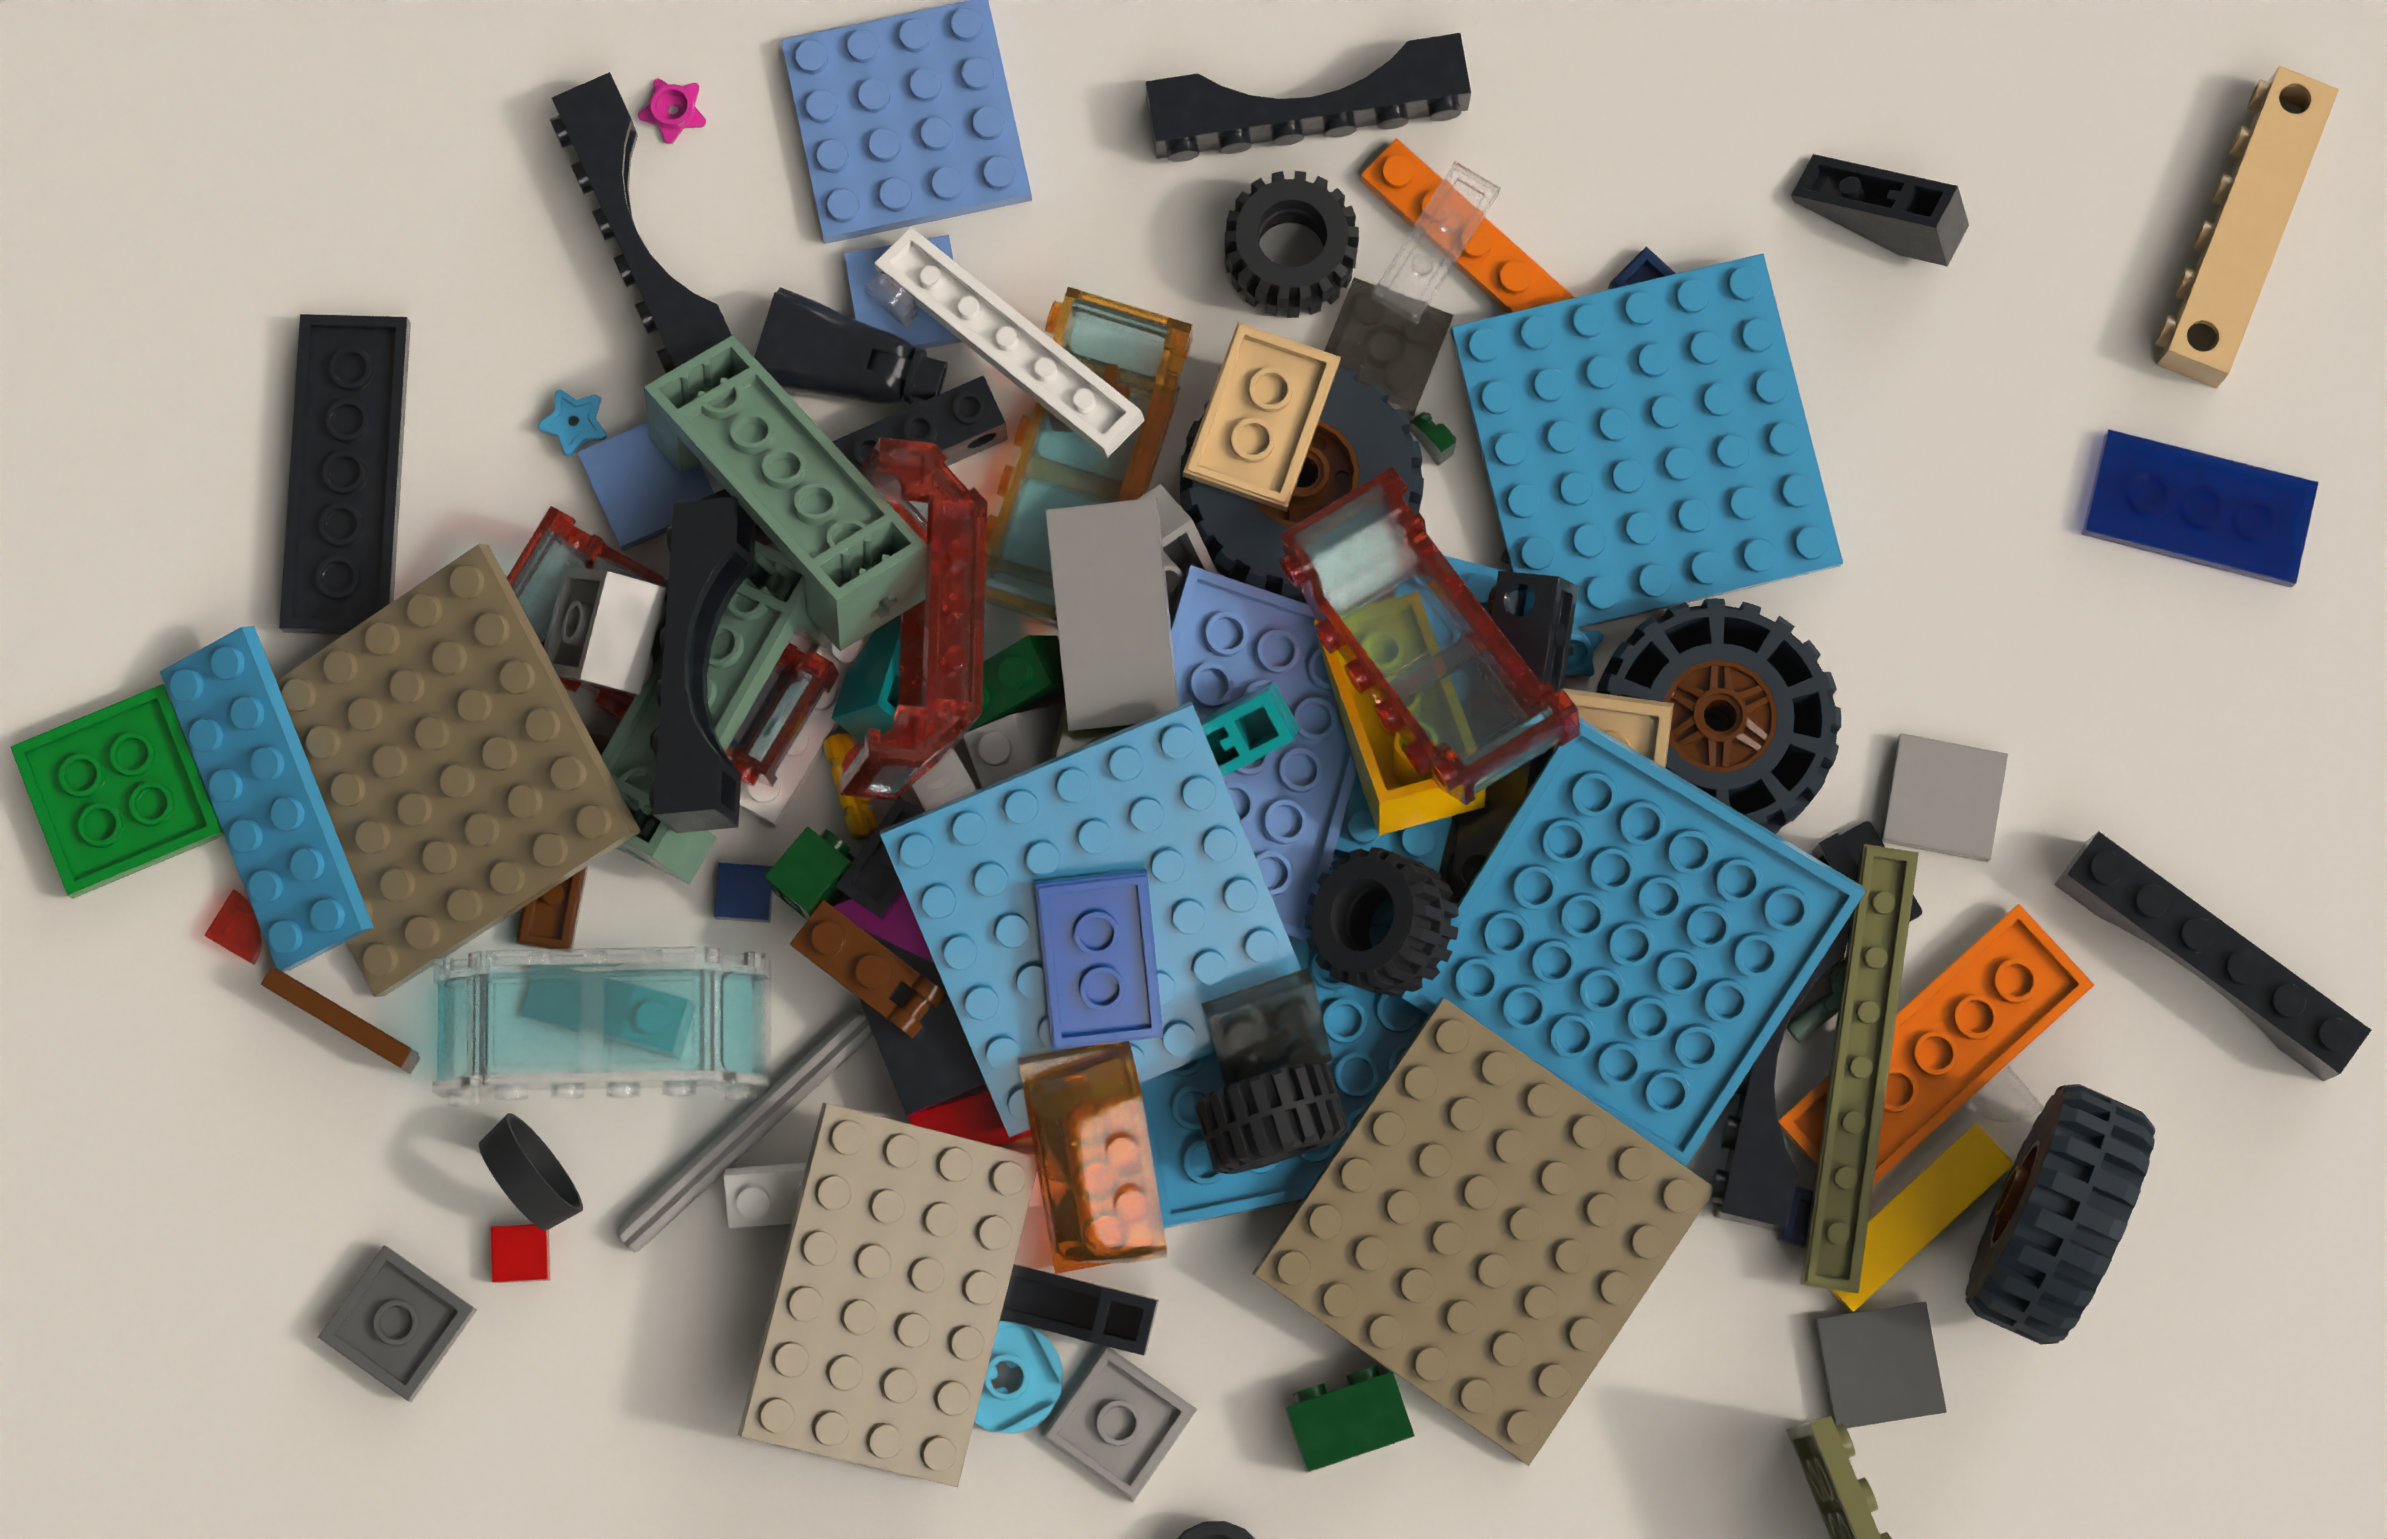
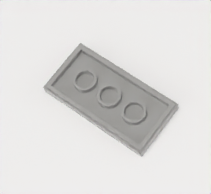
[1046,498,1179,731]

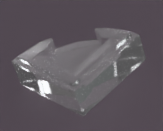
[1965,1066,2044,1122]

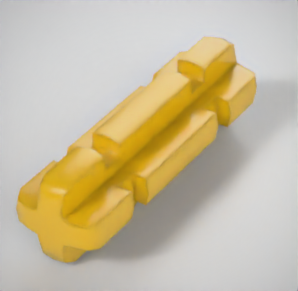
[823,733,878,839]

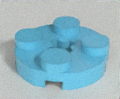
[974,1321,1063,1434]

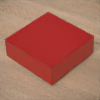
[491,1224,550,1283]

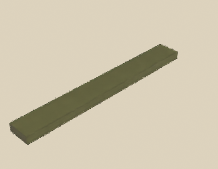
[1800,844,1919,1293]

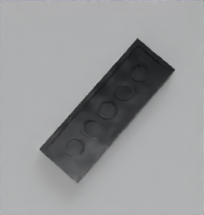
[279,314,411,634]

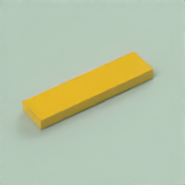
[1829,1123,2014,1313]

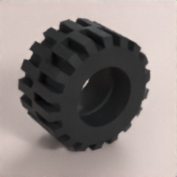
[1224,171,1359,318]
[1305,847,1459,996]
[1195,1062,1349,1174]

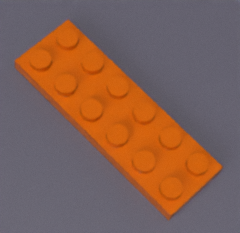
[1778,904,2094,1186]

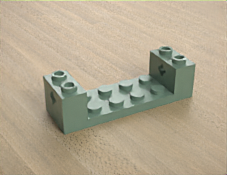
[644,335,929,651]
[601,541,829,885]

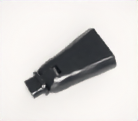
[754,287,948,404]

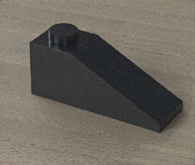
[1791,154,1969,267]

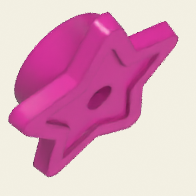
[638,79,706,144]

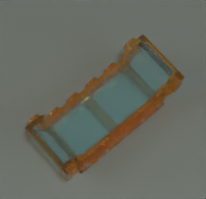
[961,287,1193,625]

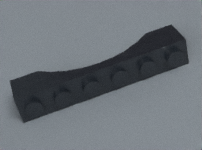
[1146,33,1471,162]
[549,72,732,373]
[649,496,756,833]
[2054,831,2372,1082]
[1709,915,1851,1232]
[1000,1264,1159,1356]

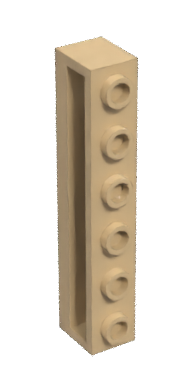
[2155,66,2339,388]

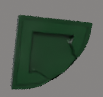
[1410,412,1457,466]

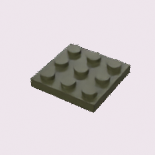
[1786,1415,1892,1539]

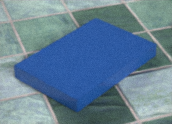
[1034,869,1164,1050]

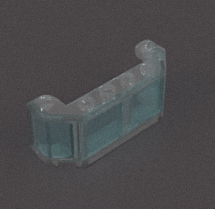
[432,946,771,1107]

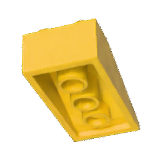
[1314,593,1487,835]

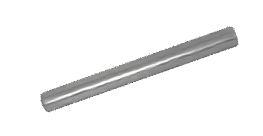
[616,1010,873,1252]

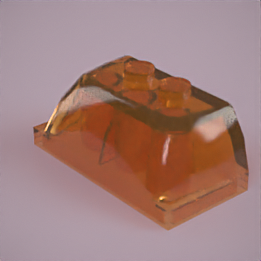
[1018,1041,1167,1274]

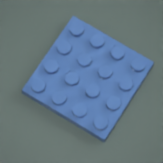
[781,0,1032,244]

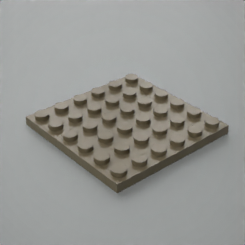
[276,544,641,997]
[1252,997,1714,1466]

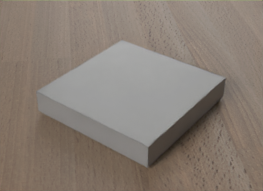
[1881,733,2008,862]
[1042,1346,1197,1502]

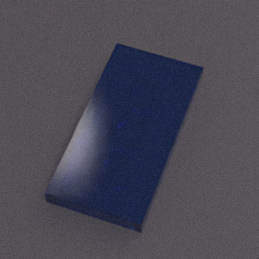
[2082,429,2319,588]

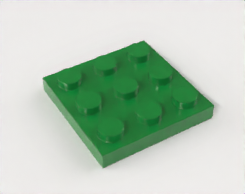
[10,684,224,899]

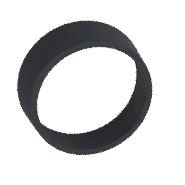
[479,1113,583,1231]

